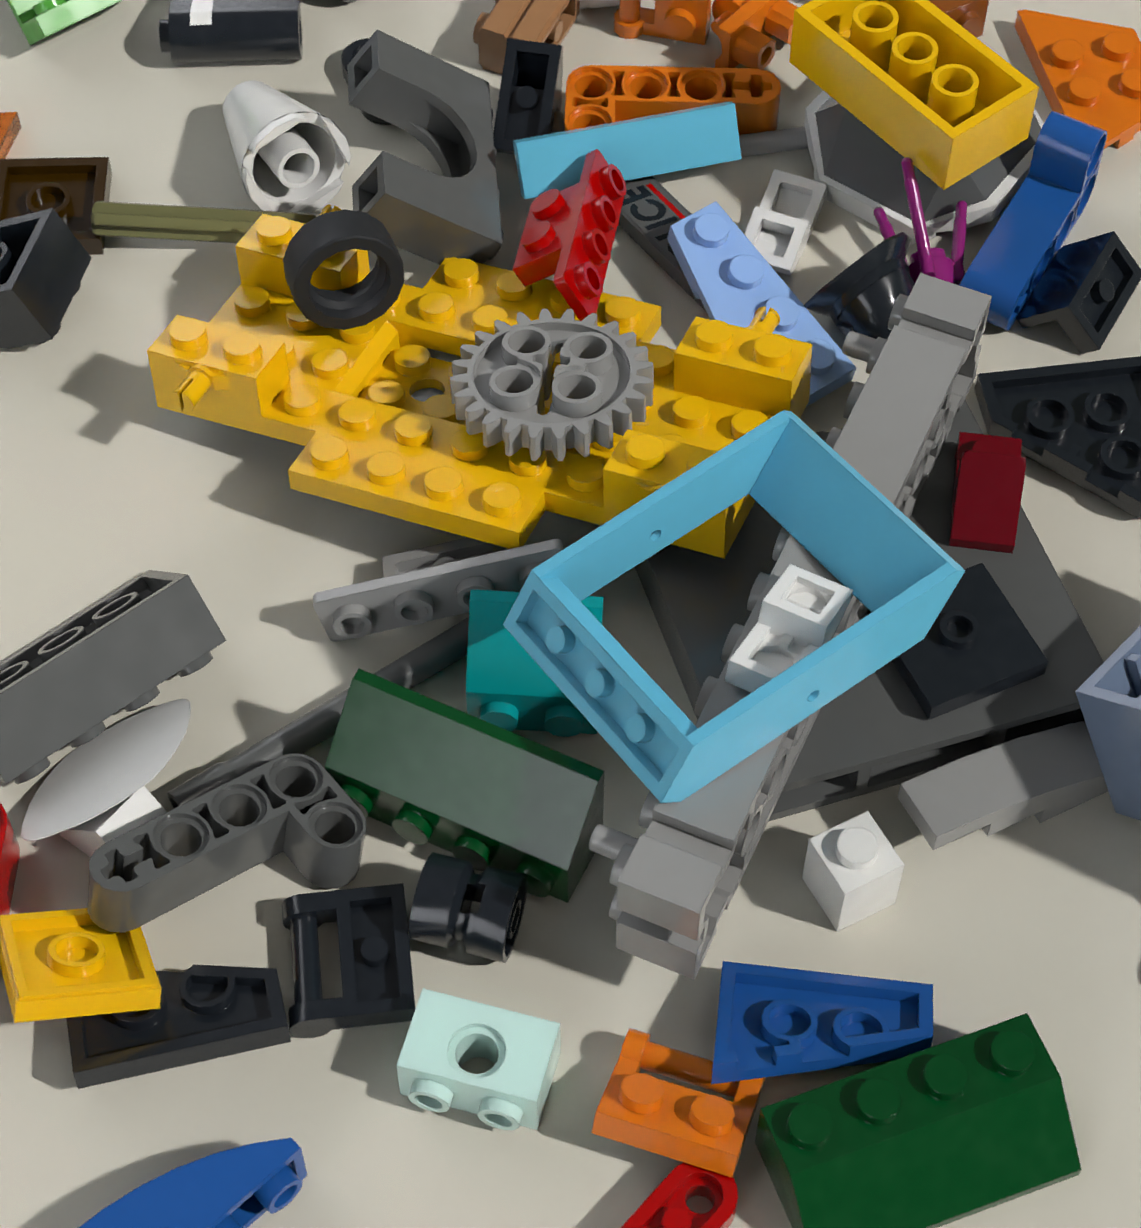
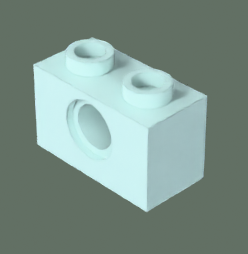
[396,988,561,1130]

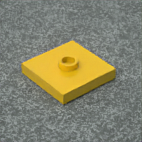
[0,908,161,1023]

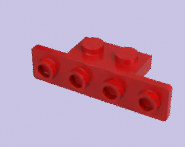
[512,149,626,321]

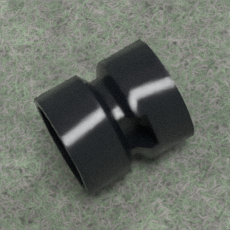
[409,852,528,963]

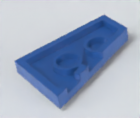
[711,961,933,1084]

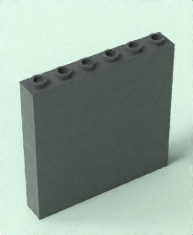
[635,400,1104,822]

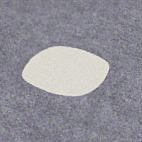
[21,699,191,841]

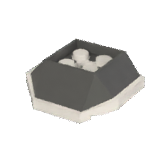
[804,90,1044,245]

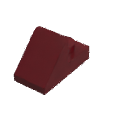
[949,432,1026,554]

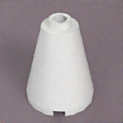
[223,80,351,213]

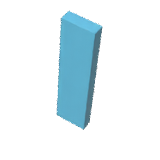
[513,101,742,199]

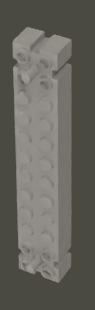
[589,273,992,980]

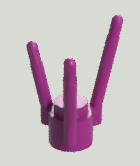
[873,157,967,285]

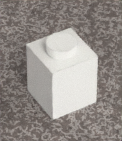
[802,811,904,932]

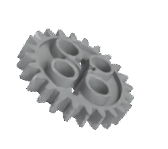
[450,308,654,461]

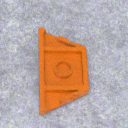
[1014,10,1141,149]

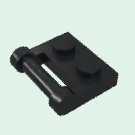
[282,883,416,1038]

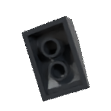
[0,208,92,349]

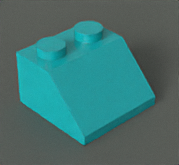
[466,589,603,737]

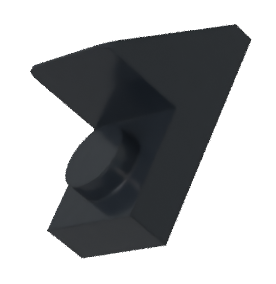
[493,38,563,155]

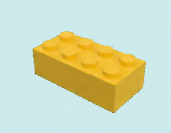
[789,0,1039,190]

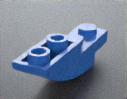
[79,1138,307,1228]

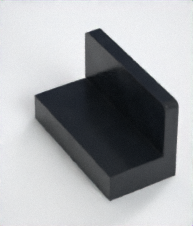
[1016,231,1141,354]

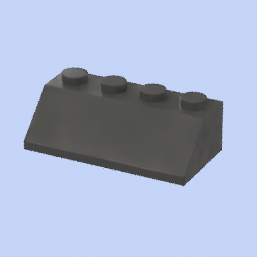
[0,570,227,784]

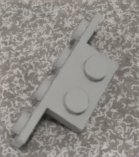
[313,537,564,642]

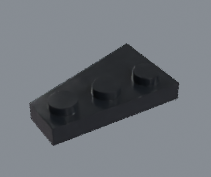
[66,964,291,1089]

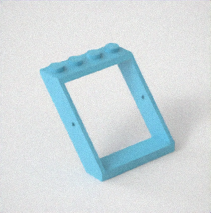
[503,410,965,803]

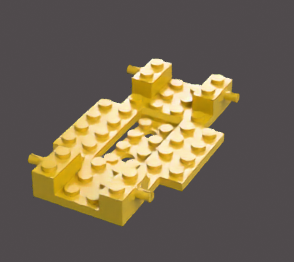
[147,205,812,559]

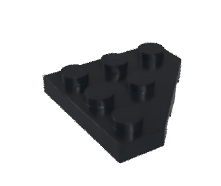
[974,356,1141,517]

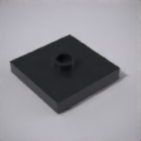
[866,563,1048,720]

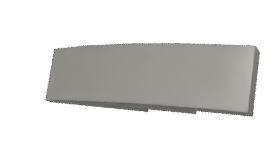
[898,721,1108,850]

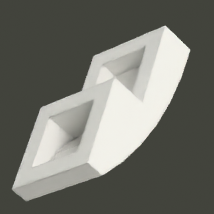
[744,169,827,276]
[725,564,853,693]

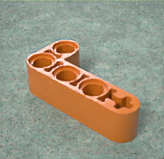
[565,65,781,135]

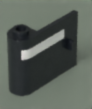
[159,0,303,63]

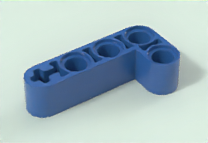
[960,111,1107,331]

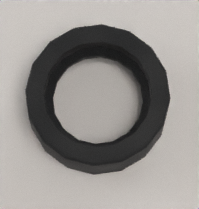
[283,209,405,330]

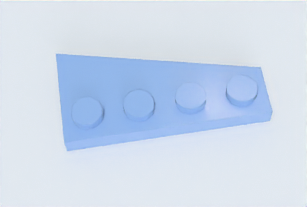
[667,201,857,407]

